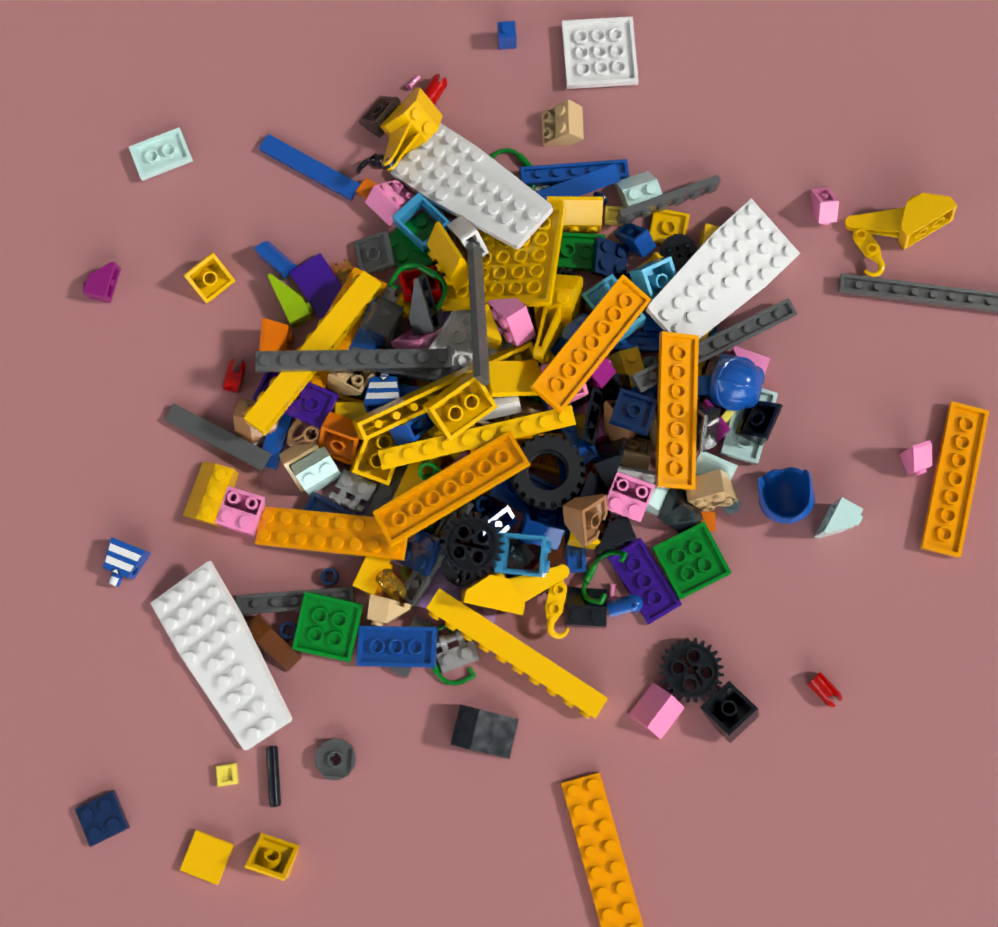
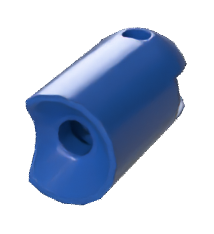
[607,595,643,617]

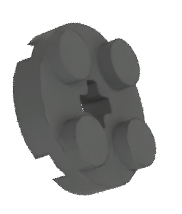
[315,739,356,780]

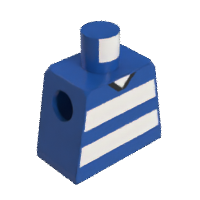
[364,373,401,413]
[103,537,151,587]

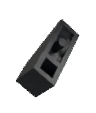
[409,272,442,336]
[573,386,606,447]

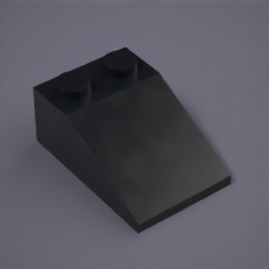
[450,704,519,759]

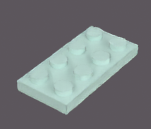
[720,388,778,465]

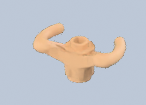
[287,419,333,459]

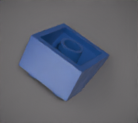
[519,502,565,550]

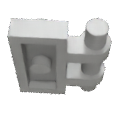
[329,469,379,514]
[436,629,480,673]

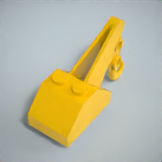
[845,193,957,277]
[533,274,584,365]
[459,565,569,639]

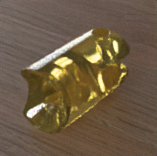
[334,259,353,285]
[375,568,407,601]

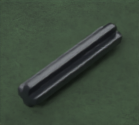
[266,746,281,807]

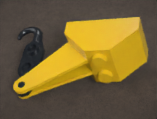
[356,88,443,174]

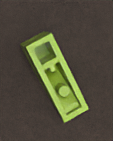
[267,273,313,328]

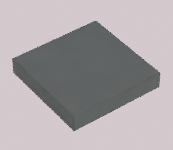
[353,230,395,275]

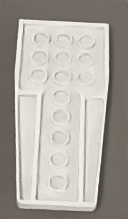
[390,123,553,249]
[645,198,800,339]
[150,561,292,750]

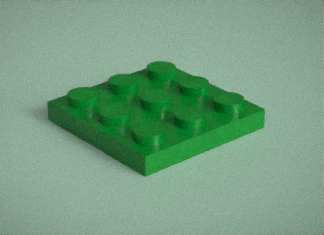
[389,211,438,272]
[652,521,732,600]
[292,591,364,662]

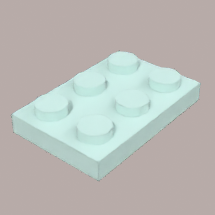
[129,127,193,181]

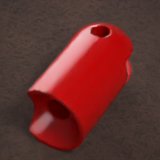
[424,74,447,105]
[222,358,246,393]
[807,672,842,707]

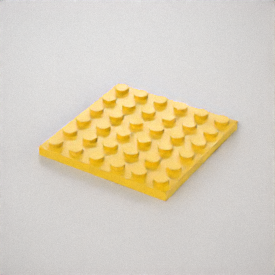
[441,206,566,311]

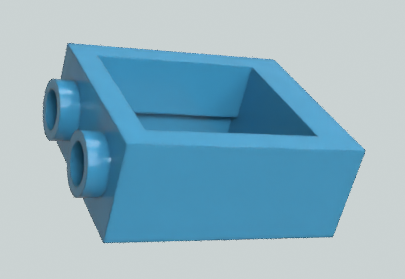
[392,192,450,253]
[494,532,552,577]

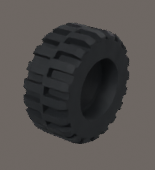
[510,433,585,511]

